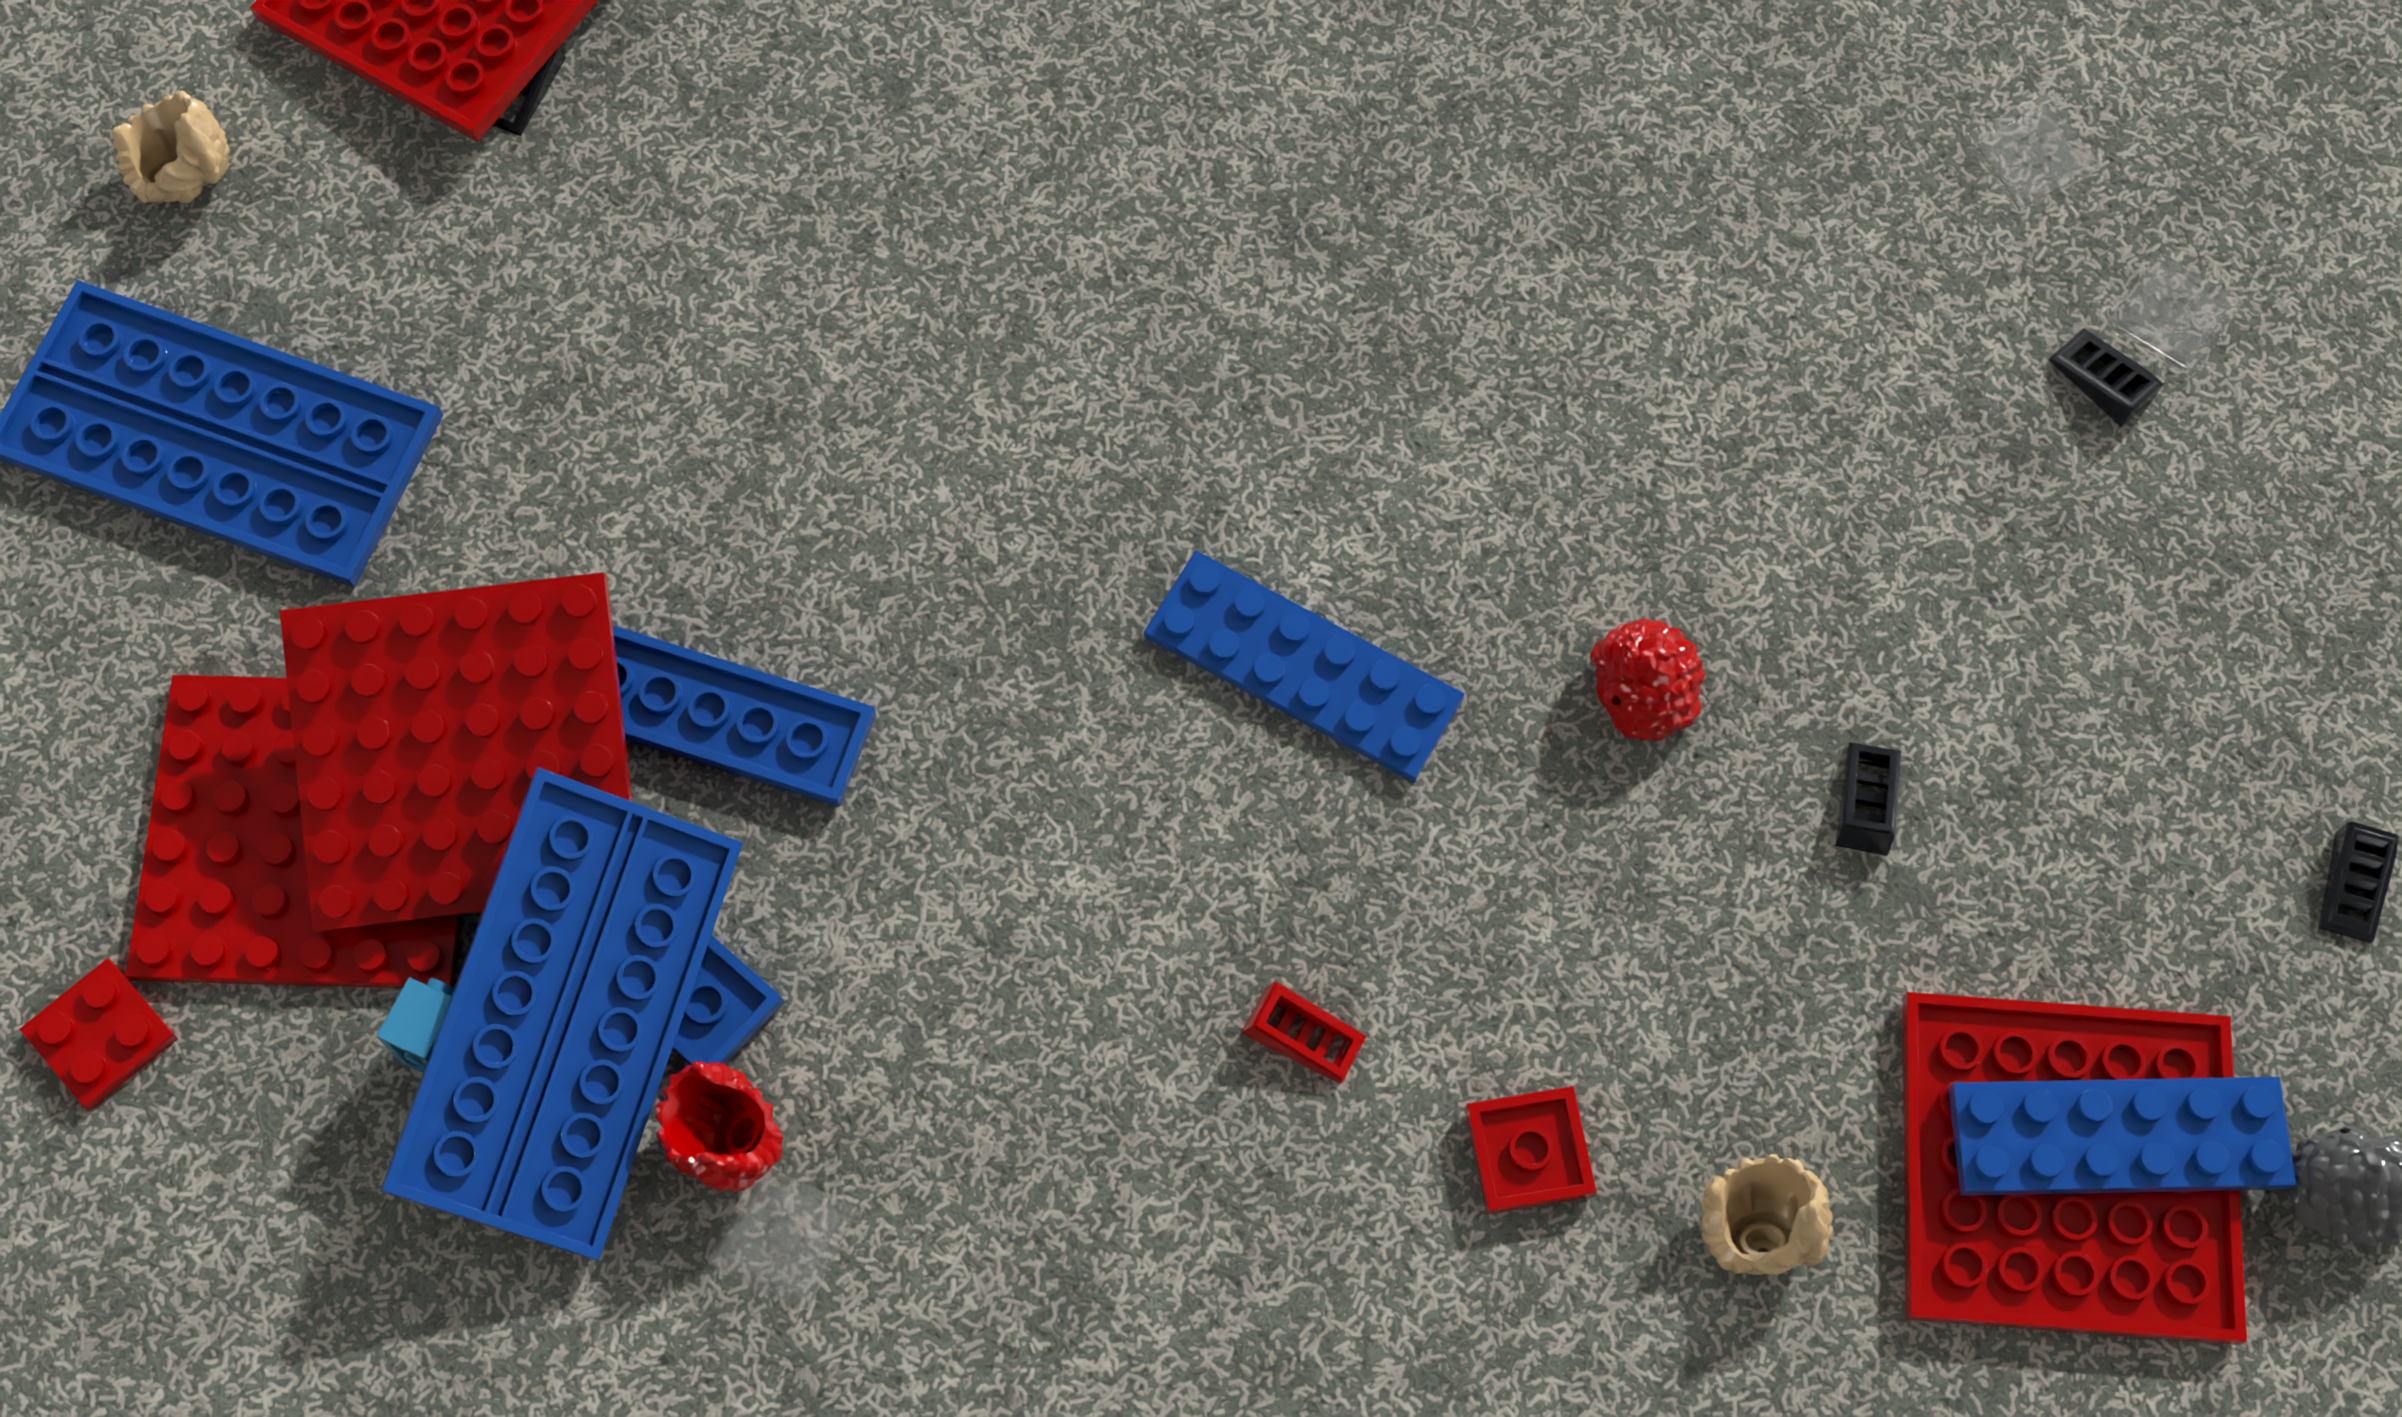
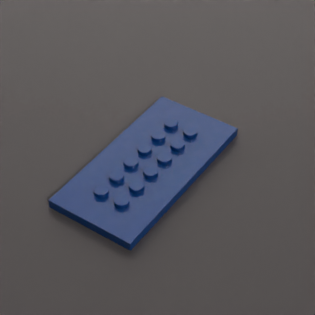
[0,280,443,588]
[380,767,743,1260]

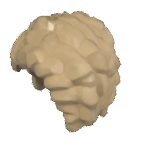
[111,90,230,203]
[1701,1154,1833,1275]

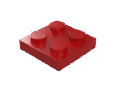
[19,958,178,1111]
[1465,1086,1597,1215]

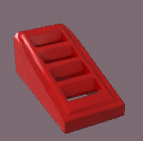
[1241,981,1367,1084]

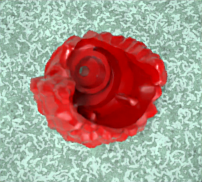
[1590,618,1705,741]
[655,1061,783,1192]

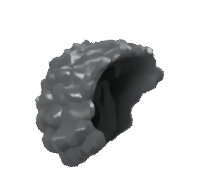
[2289,1125,2402,1247]

